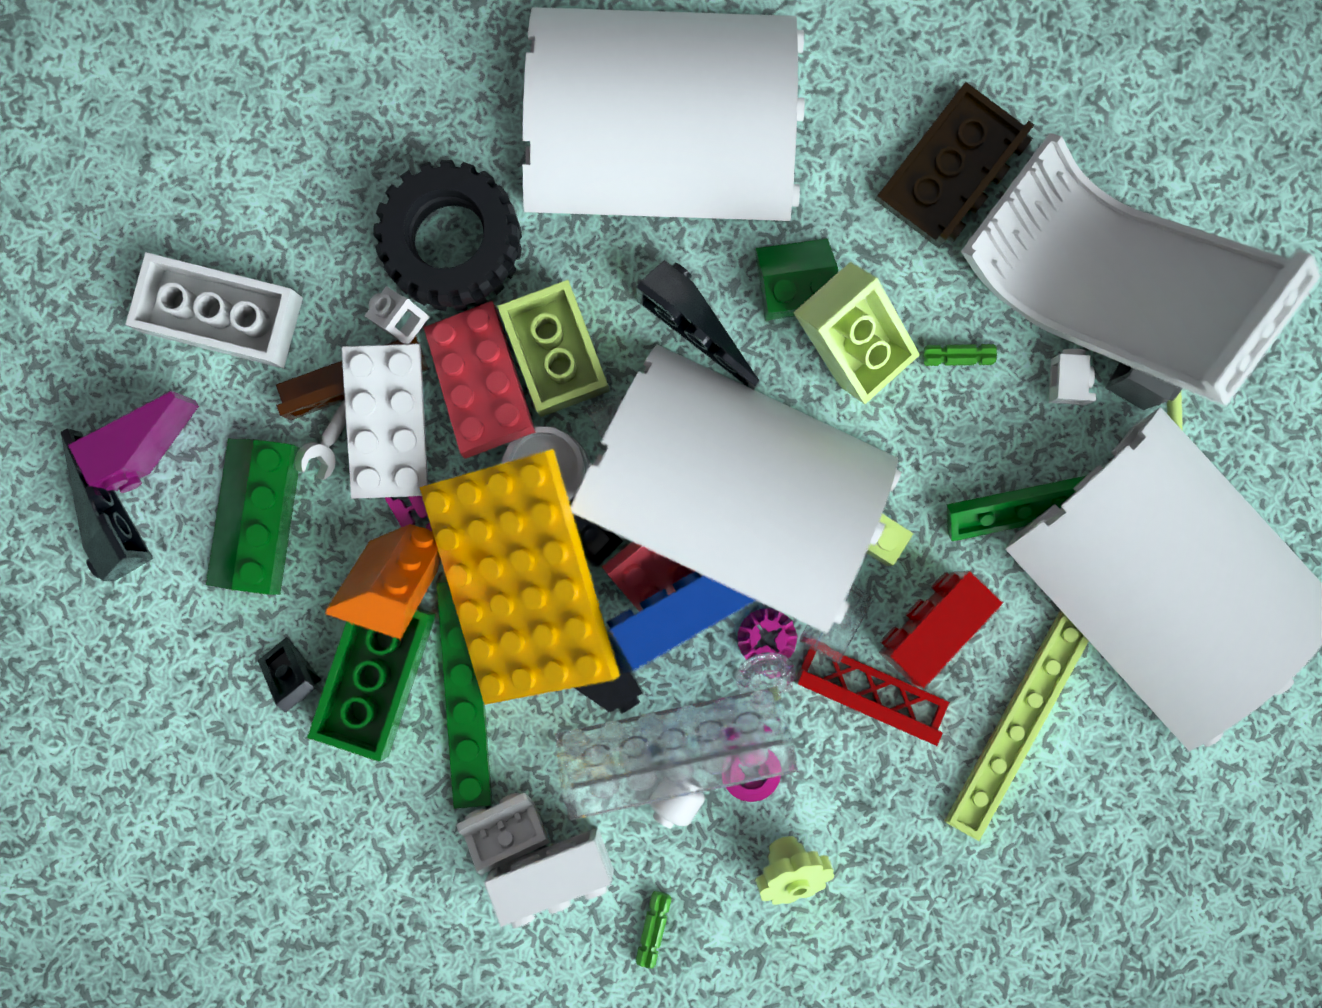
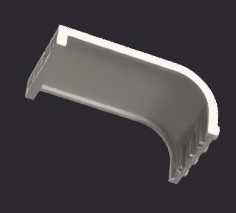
[961,133,1320,406]

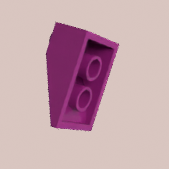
[68,391,199,493]

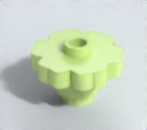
[756,836,834,905]

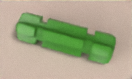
[923,344,997,366]
[636,891,671,968]

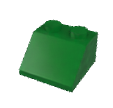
[755,238,838,321]

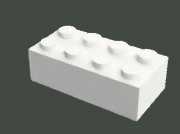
[125,252,303,369]

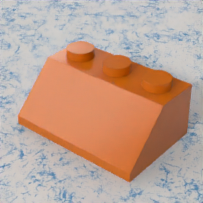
[326,524,441,639]

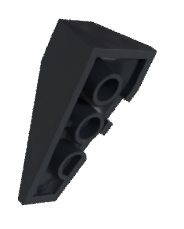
[636,260,760,390]
[61,428,154,581]

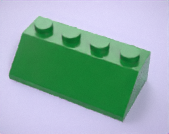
[206,438,300,595]

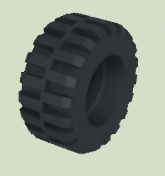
[373,160,522,311]

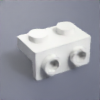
[456,793,550,875]

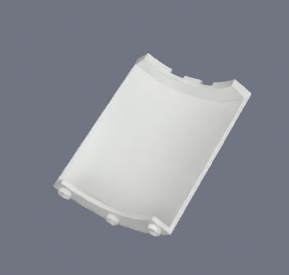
[523,7,805,221]
[571,344,902,634]
[1005,407,1322,752]

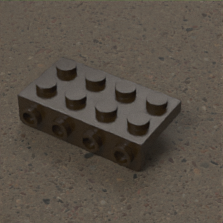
[875,82,1035,248]

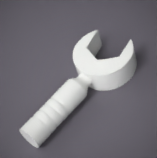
[295,400,346,480]

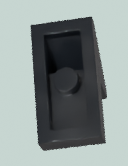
[569,496,623,568]
[258,637,322,713]

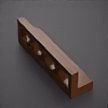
[276,335,429,420]

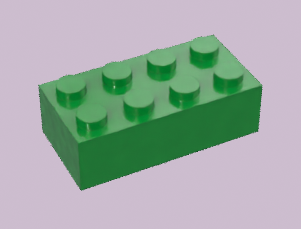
[307,608,436,762]

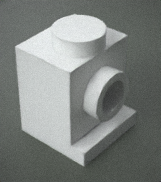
[365,286,430,344]
[1049,349,1096,405]

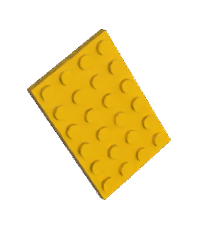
[419,449,620,705]

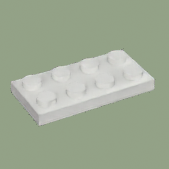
[342,344,428,499]

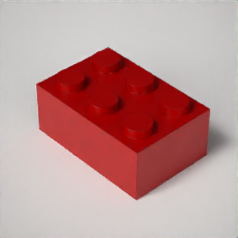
[878,571,1003,688]

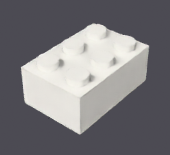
[484,827,614,928]

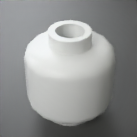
[649,769,705,828]

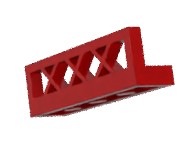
[794,641,950,746]

